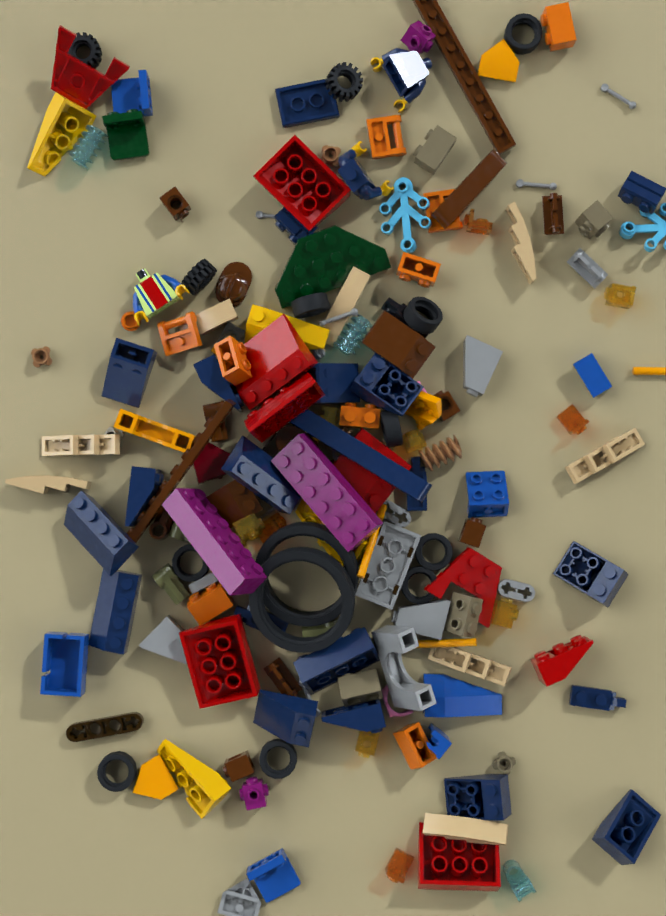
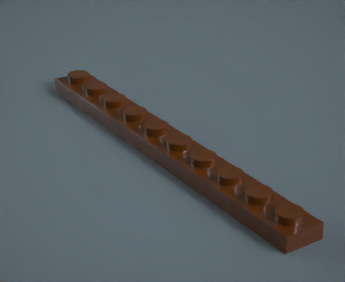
[412,0,516,155]
[127,399,236,543]

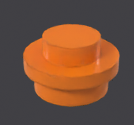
[121,311,141,331]

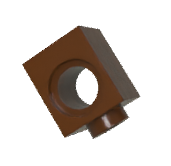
[160,187,191,221]
[433,390,460,422]
[458,517,486,548]
[223,750,255,782]

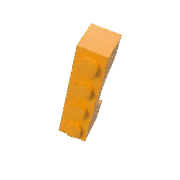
[114,409,196,453]

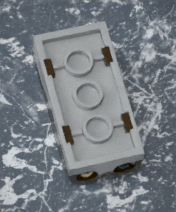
[355,520,421,610]

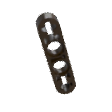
[66,712,144,742]

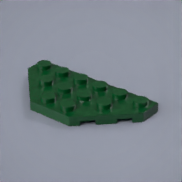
[275,225,391,309]

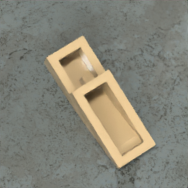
[178,298,239,337]

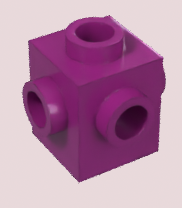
[401,20,436,55]
[239,777,269,810]

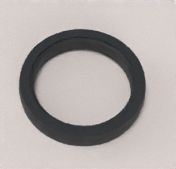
[255,522,359,627]
[249,547,355,653]

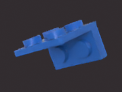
[111,70,153,117]
[466,471,509,518]
[246,848,301,903]

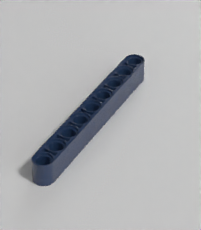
[289,409,432,503]

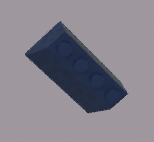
[221,436,301,515]
[64,490,139,576]
[89,569,142,655]
[293,627,380,695]

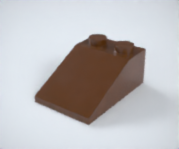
[361,310,436,379]
[206,480,264,529]

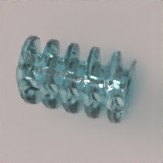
[69,124,108,170]
[333,314,373,356]

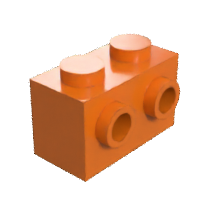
[540,2,577,52]
[396,252,441,288]
[214,335,252,386]
[339,402,381,430]
[187,582,234,625]
[393,722,437,769]

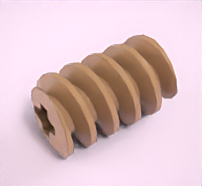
[418,435,462,472]

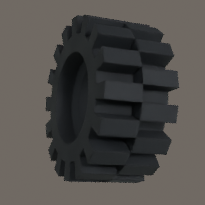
[68,32,102,68]
[325,62,363,102]
[181,259,217,295]

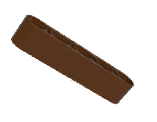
[431,149,507,229]

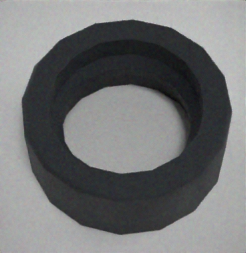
[504,13,543,55]
[291,292,330,319]
[403,296,443,334]
[380,410,403,448]
[415,533,453,571]
[172,544,209,582]
[401,566,436,604]
[259,739,297,779]
[97,751,137,792]

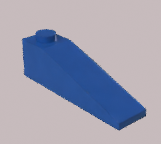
[423,674,502,717]

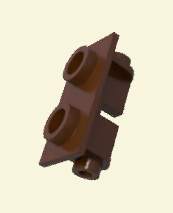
[542,193,564,235]
[264,657,302,696]

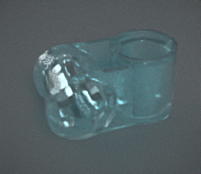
[503,860,536,902]

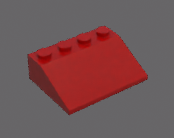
[253,135,351,232]
[235,314,318,410]
[244,372,325,443]
[333,428,412,514]
[179,614,260,709]
[418,822,501,892]

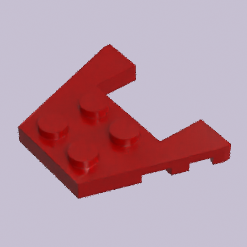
[51,25,130,109]
[424,547,502,628]

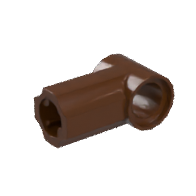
[203,402,228,442]
[149,507,174,540]

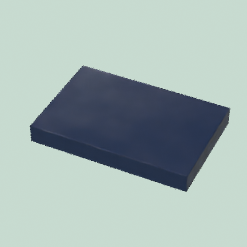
[275,79,340,128]

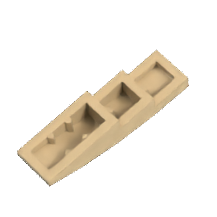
[505,202,536,284]
[322,266,371,348]
[565,428,645,484]
[42,434,120,456]
[5,475,91,494]
[428,647,512,686]
[423,813,508,846]

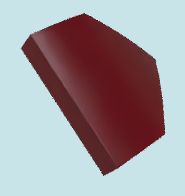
[193,442,230,485]

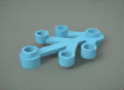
[379,177,432,254]
[619,203,666,252]

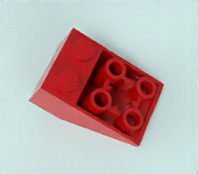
[530,635,594,687]

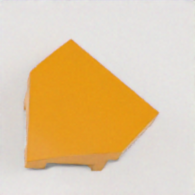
[478,39,520,82]
[405,391,442,430]
[132,754,179,800]

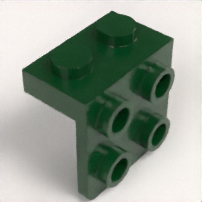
[102,109,150,161]

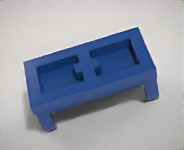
[573,353,612,398]
[426,723,452,759]

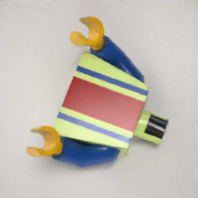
[133,268,190,326]

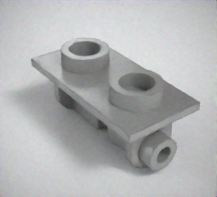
[567,248,608,289]

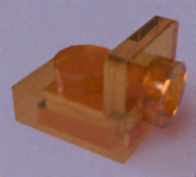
[464,209,493,235]
[556,404,589,435]
[253,512,287,543]
[385,848,414,883]

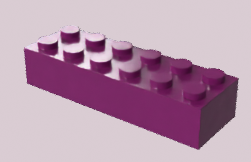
[271,433,384,552]
[162,488,267,596]

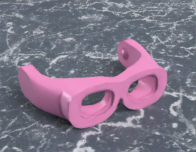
[382,685,413,717]

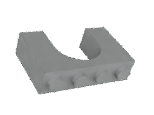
[371,625,437,711]

